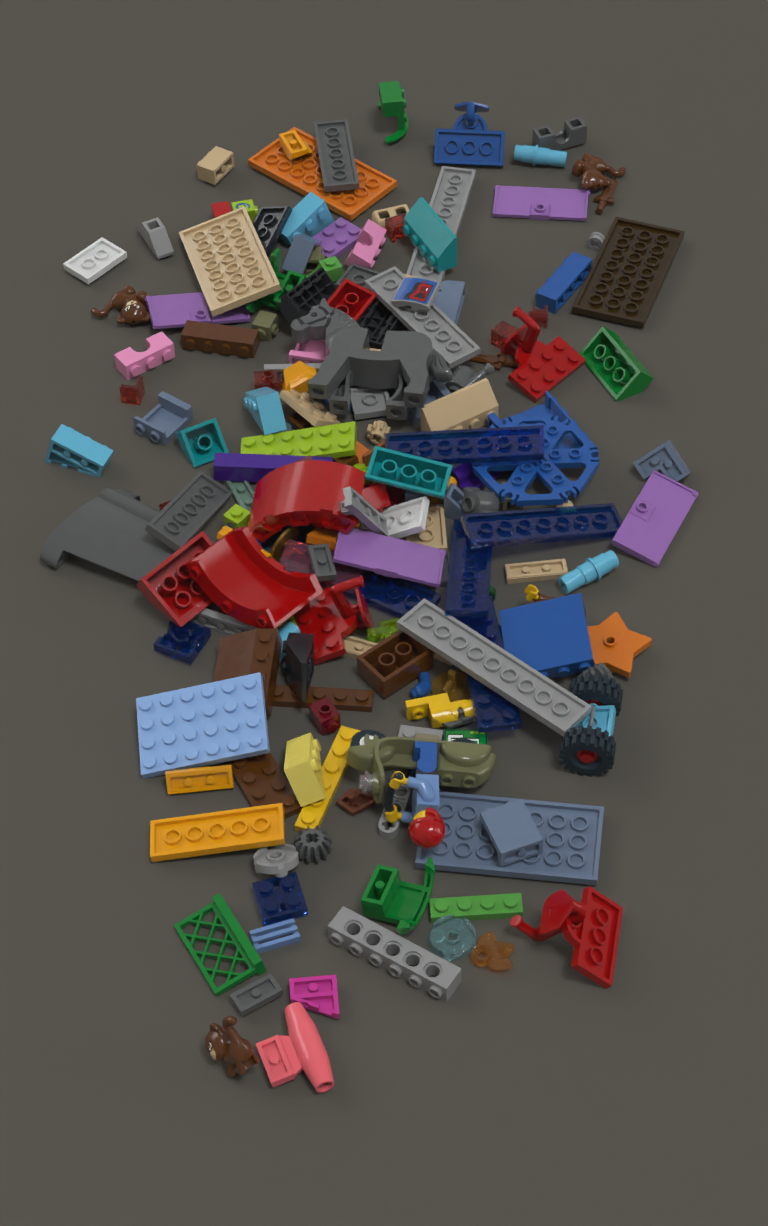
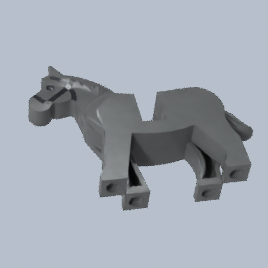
[291,298,453,420]

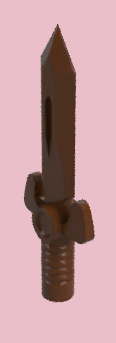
[594,178,618,215]
[469,353,518,370]

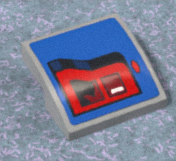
[391,277,441,311]

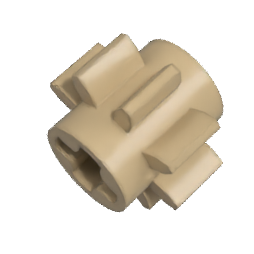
[366,420,391,444]

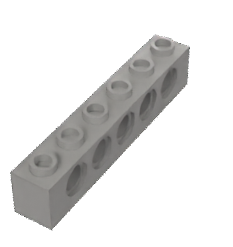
[328,906,462,1002]

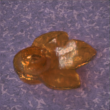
[471,931,515,972]

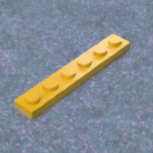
[294,725,360,832]

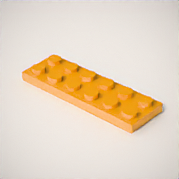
[150,803,285,862]

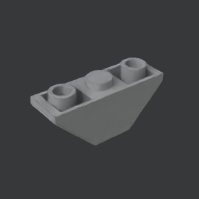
[137,217,174,259]

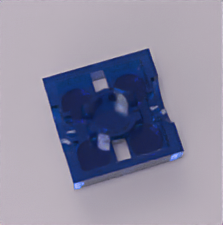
[153,621,211,665]
[252,872,308,926]

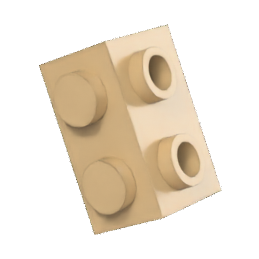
[196,146,234,185]

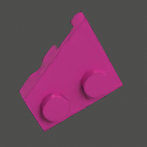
[289,974,340,1019]

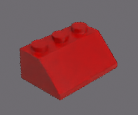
[327,278,377,322]

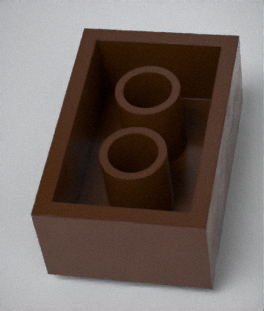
[357,630,434,699]

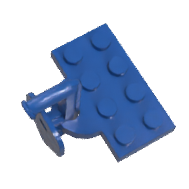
[434,102,505,167]

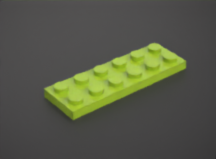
[241,421,357,458]

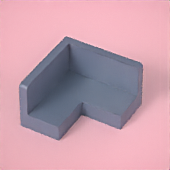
[282,233,322,274]
[633,439,691,481]

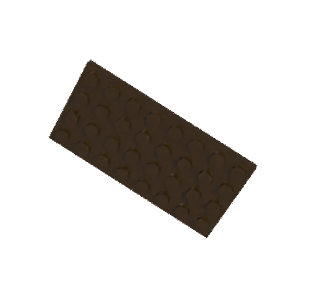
[572,217,685,328]

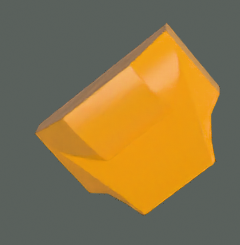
[279,130,313,160]
[282,361,317,393]

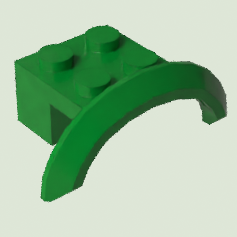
[377,81,409,144]
[245,248,306,313]
[361,857,435,936]

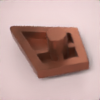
[336,788,377,815]

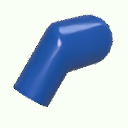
[410,672,432,699]

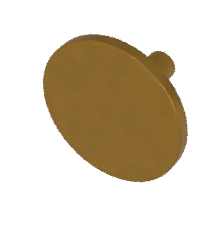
[270,527,306,564]
[431,669,474,702]

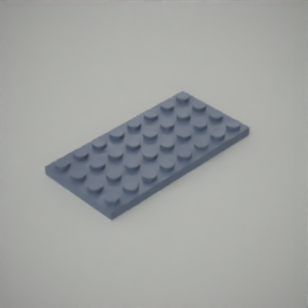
[415,791,604,886]

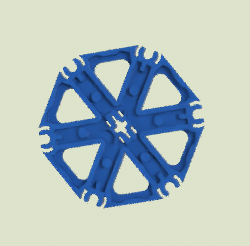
[472,414,599,506]

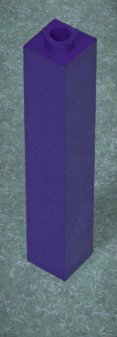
[213,452,333,482]

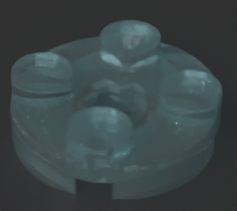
[430,915,476,961]

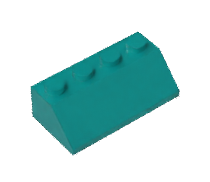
[402,197,457,273]
[365,446,453,499]

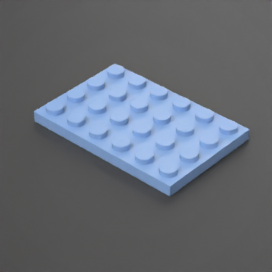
[136,672,270,779]

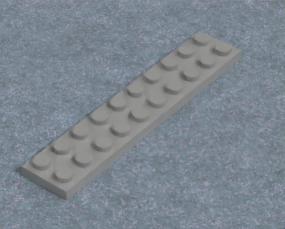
[406,166,476,283]
[397,598,592,737]

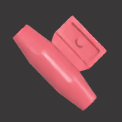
[256,1002,334,1093]

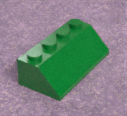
[579,326,654,401]

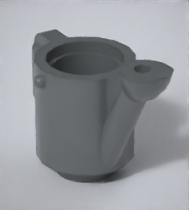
[443,363,495,393]
[462,487,515,528]

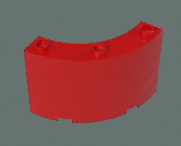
[248,460,366,543]
[186,526,323,629]

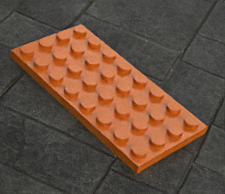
[248,127,397,221]

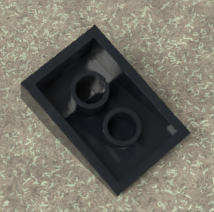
[282,633,314,702]

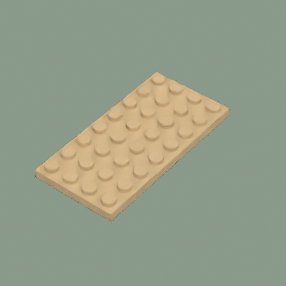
[179,206,282,317]

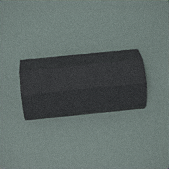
[280,267,337,324]
[357,298,400,349]

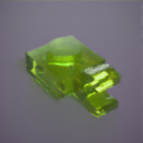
[366,618,400,643]

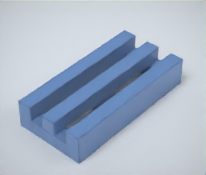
[249,918,301,954]

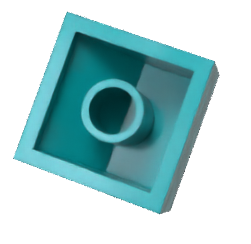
[175,418,229,468]

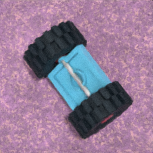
[559,673,623,777]

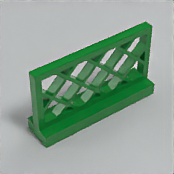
[174,893,267,997]

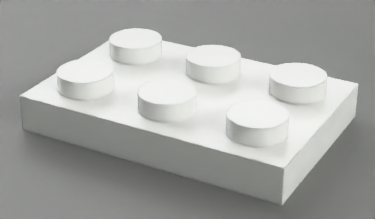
[63,237,127,285]
[371,496,430,539]

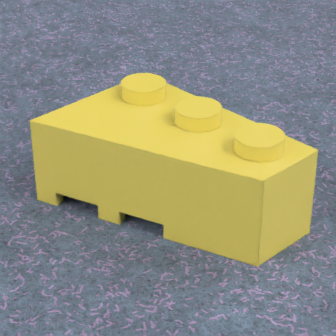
[284,733,326,807]

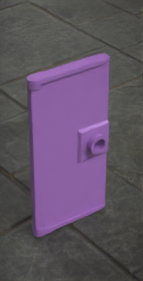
[492,185,590,221]
[145,292,250,330]
[611,470,699,568]
[332,528,446,588]

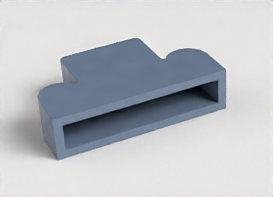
[433,280,465,326]

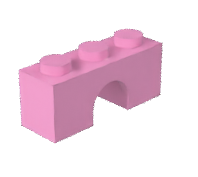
[344,219,387,269]
[114,331,175,380]

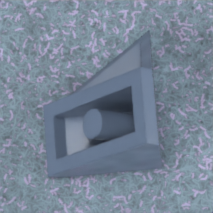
[444,483,476,524]

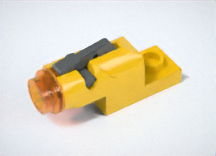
[405,693,483,729]

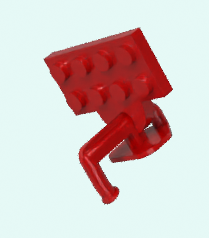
[501,306,586,403]
[295,575,374,665]
[510,886,623,989]

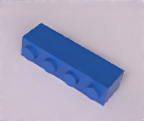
[535,252,592,314]

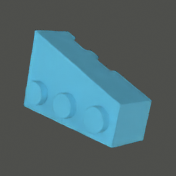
[278,192,334,246]
[243,387,287,435]
[45,424,113,478]

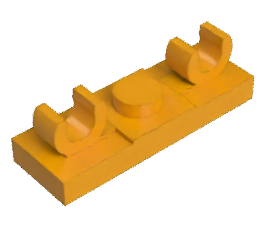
[165,765,234,795]

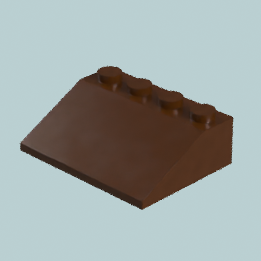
[213,628,282,716]

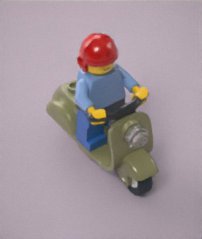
[347,730,496,850]

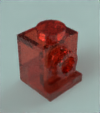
[385,213,406,243]

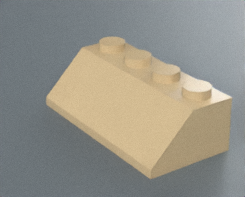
[420,378,499,449]

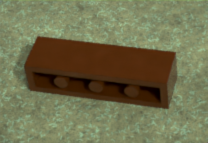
[181,320,260,358]

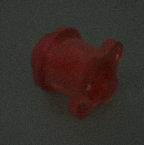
[528,305,548,327]

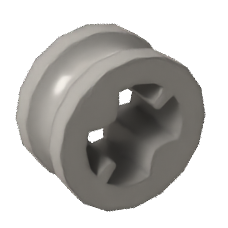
[587,232,605,250]

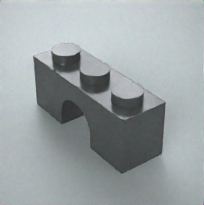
[532,116,587,150]

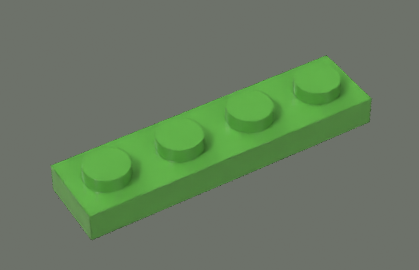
[429,893,523,923]

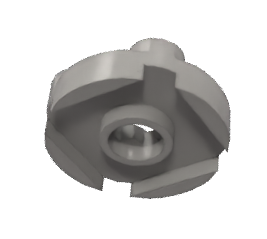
[253,843,300,877]

